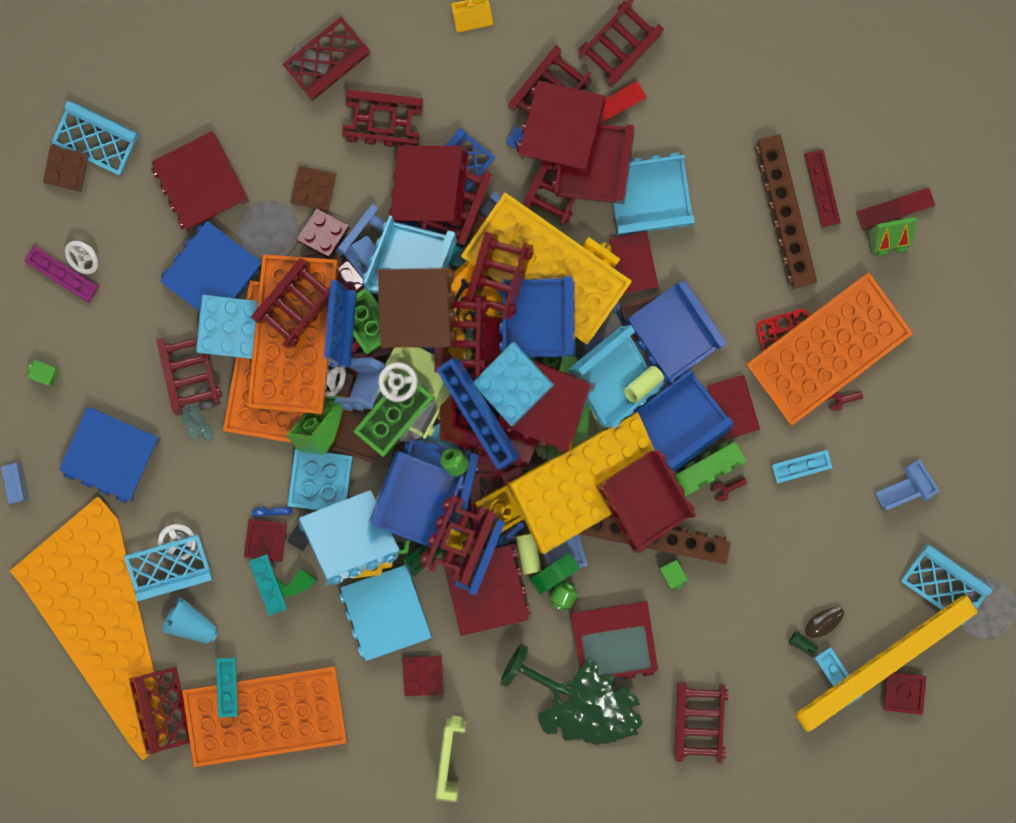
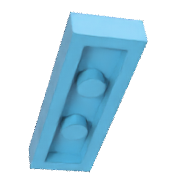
[771,450,832,483]
[814,647,863,707]

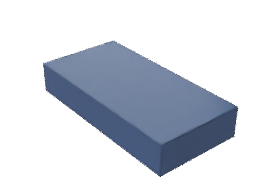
[903,459,940,502]

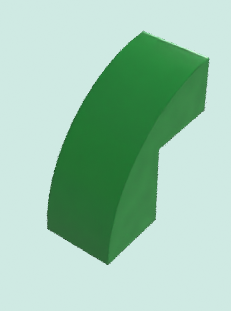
[529,553,580,595]
[277,568,318,596]

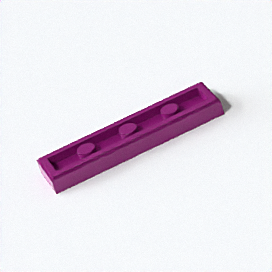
[24,245,99,303]

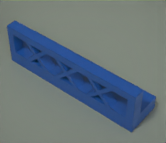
[454,517,505,595]

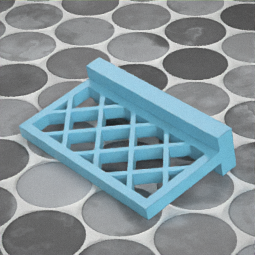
[51,101,141,176]
[124,534,213,602]
[900,543,993,626]

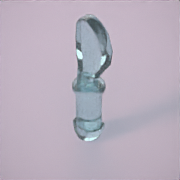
[464,329,474,360]
[188,405,214,441]
[181,406,201,440]

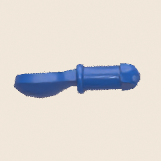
[251,506,292,517]
[495,521,525,548]

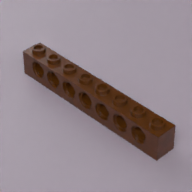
[754,134,817,290]
[579,514,731,564]

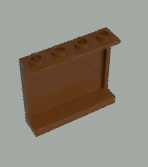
[377,267,457,348]
[329,373,402,468]

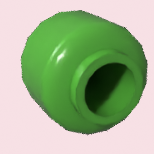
[440,448,469,477]
[549,581,578,611]

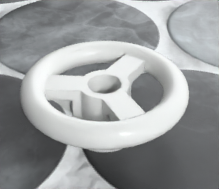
[65,241,98,274]
[326,361,346,396]
[379,363,417,402]
[158,524,196,561]

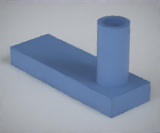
[335,204,385,256]

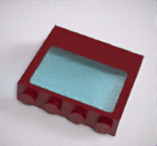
[570,601,658,681]

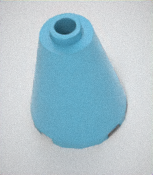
[161,597,218,644]

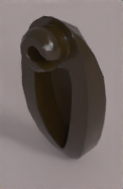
[805,607,844,638]

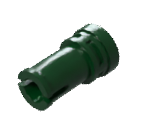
[788,631,818,657]

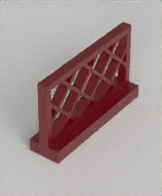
[282,17,371,102]
[468,472,519,549]
[129,667,190,754]

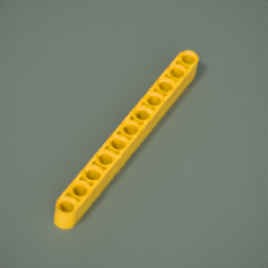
[795,595,978,732]

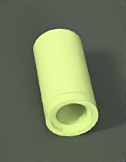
[624,366,664,404]
[515,532,542,574]

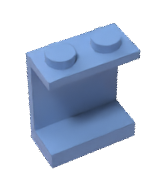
[335,358,386,411]

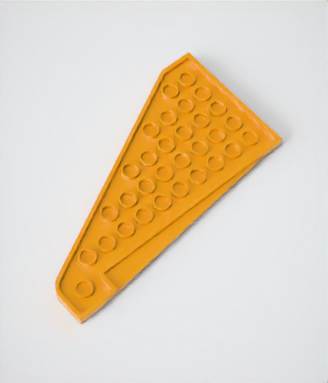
[10,496,169,760]

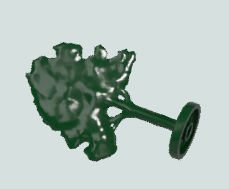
[500,643,643,745]

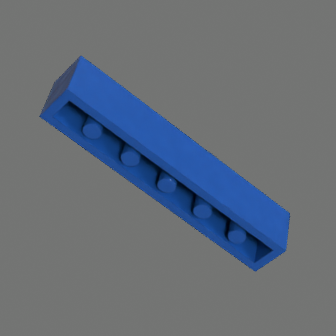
[436,359,521,470]

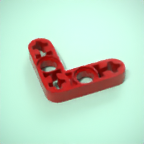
[756,309,810,351]

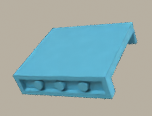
[613,153,695,236]
[362,216,457,294]
[568,325,664,428]
[299,490,399,586]
[339,565,432,661]

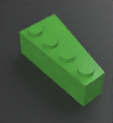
[674,441,747,496]

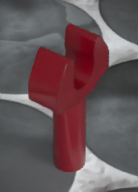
[827,391,863,411]
[711,477,747,501]

